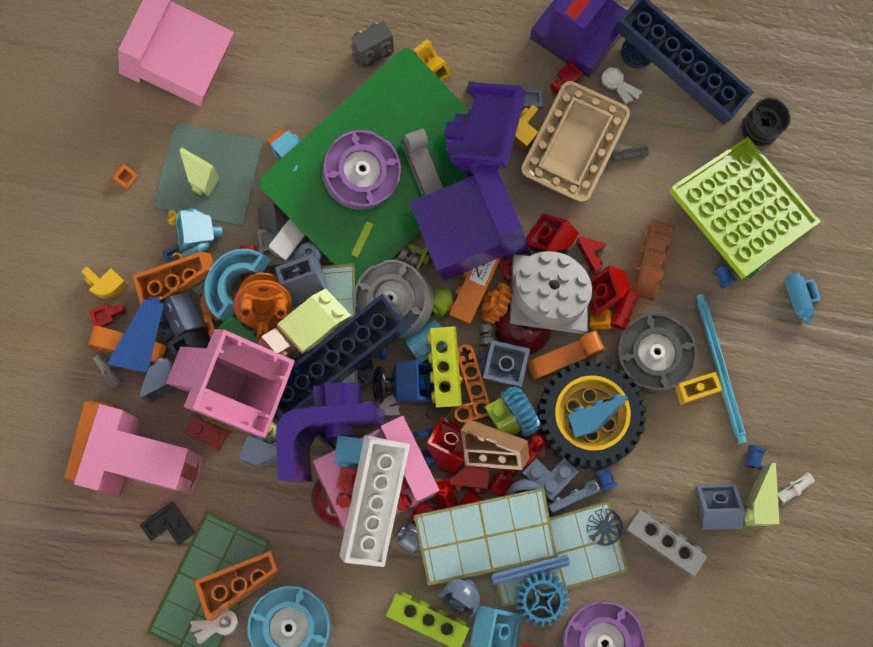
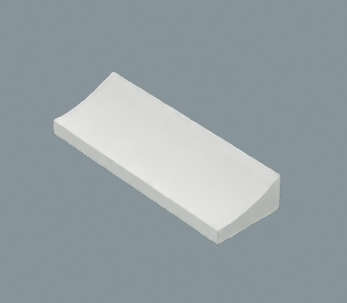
[339,435,410,567]

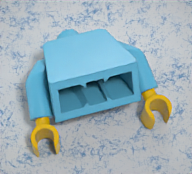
[167,208,222,259]

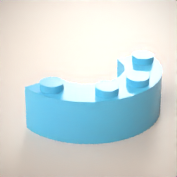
[204,249,271,321]

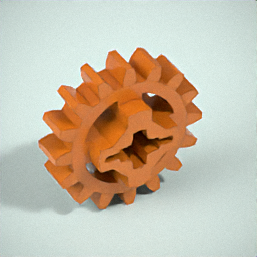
[480,283,512,324]

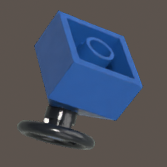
[373,360,436,406]

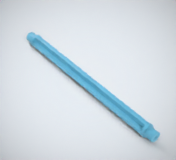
[695,294,747,444]

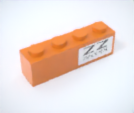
[448,257,501,328]

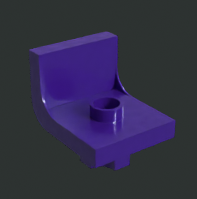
[444,83,526,177]
[276,382,385,483]

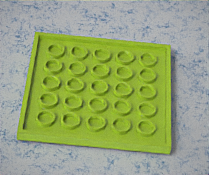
[668,137,820,279]

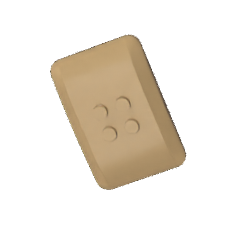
[521,81,630,203]

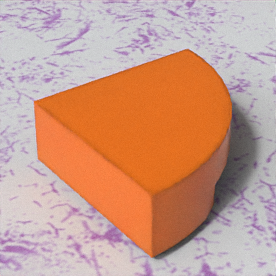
[203,312,217,339]

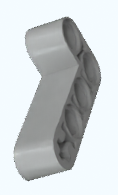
[401,128,443,197]

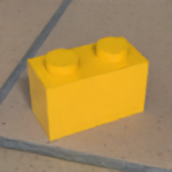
[675,372,722,405]

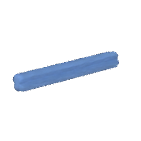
[491,555,570,585]

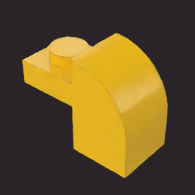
[413,39,451,82]
[514,105,538,151]
[81,266,129,299]

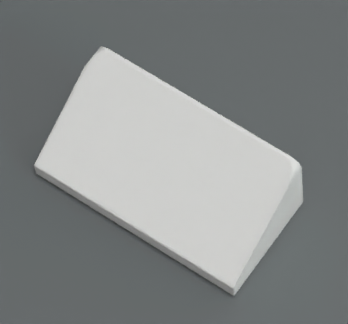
[269,219,306,261]

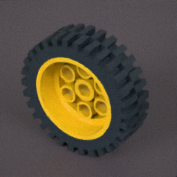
[537,360,647,469]

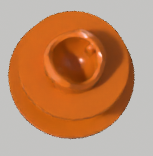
[233,273,292,341]

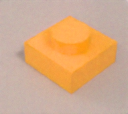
[589,310,612,330]

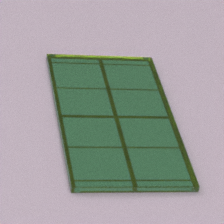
[146,511,271,647]

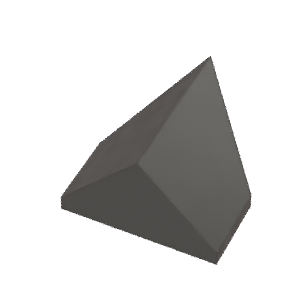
[257,201,290,235]

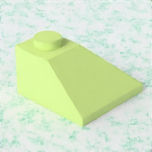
[179,147,220,196]

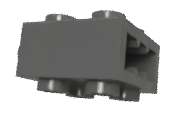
[350,21,394,68]

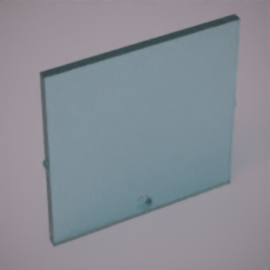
[153,123,264,226]

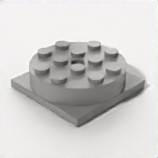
[510,251,592,335]

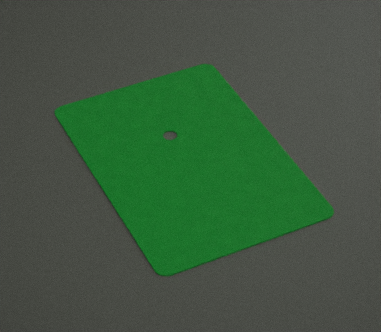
[259,48,469,286]

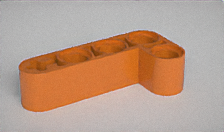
[87,326,168,363]
[526,331,605,381]
[454,344,490,425]

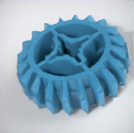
[500,386,541,437]
[515,572,570,627]

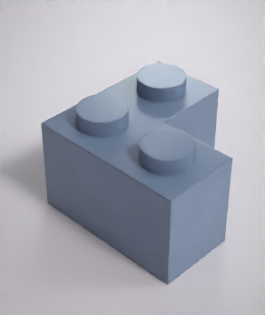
[521,458,579,502]

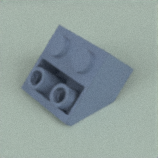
[275,255,327,307]
[158,293,204,346]
[238,435,277,469]

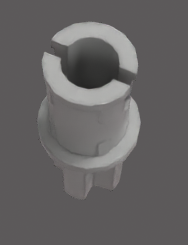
[93,353,122,389]

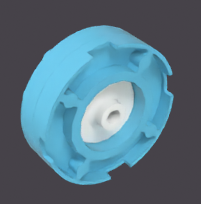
[248,586,332,647]

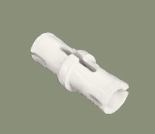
[778,472,815,505]

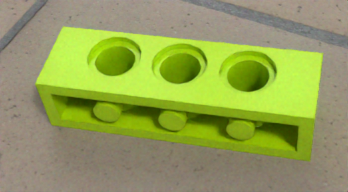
[386,591,470,647]

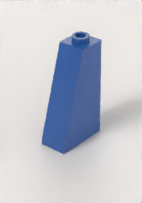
[107,297,164,373]

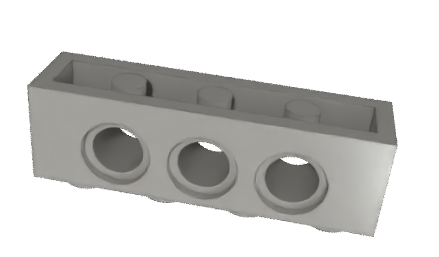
[624,509,708,577]

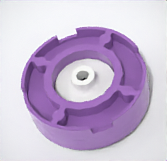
[322,130,401,210]
[562,601,647,647]

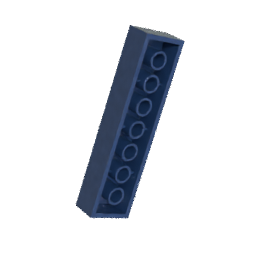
[613,0,754,125]
[276,294,411,418]

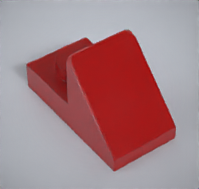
[576,236,606,275]

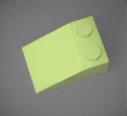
[277,289,351,353]
[743,463,779,526]

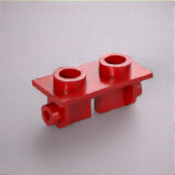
[434,478,458,510]

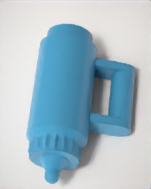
[785,273,822,325]

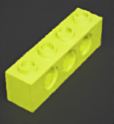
[427,326,462,407]

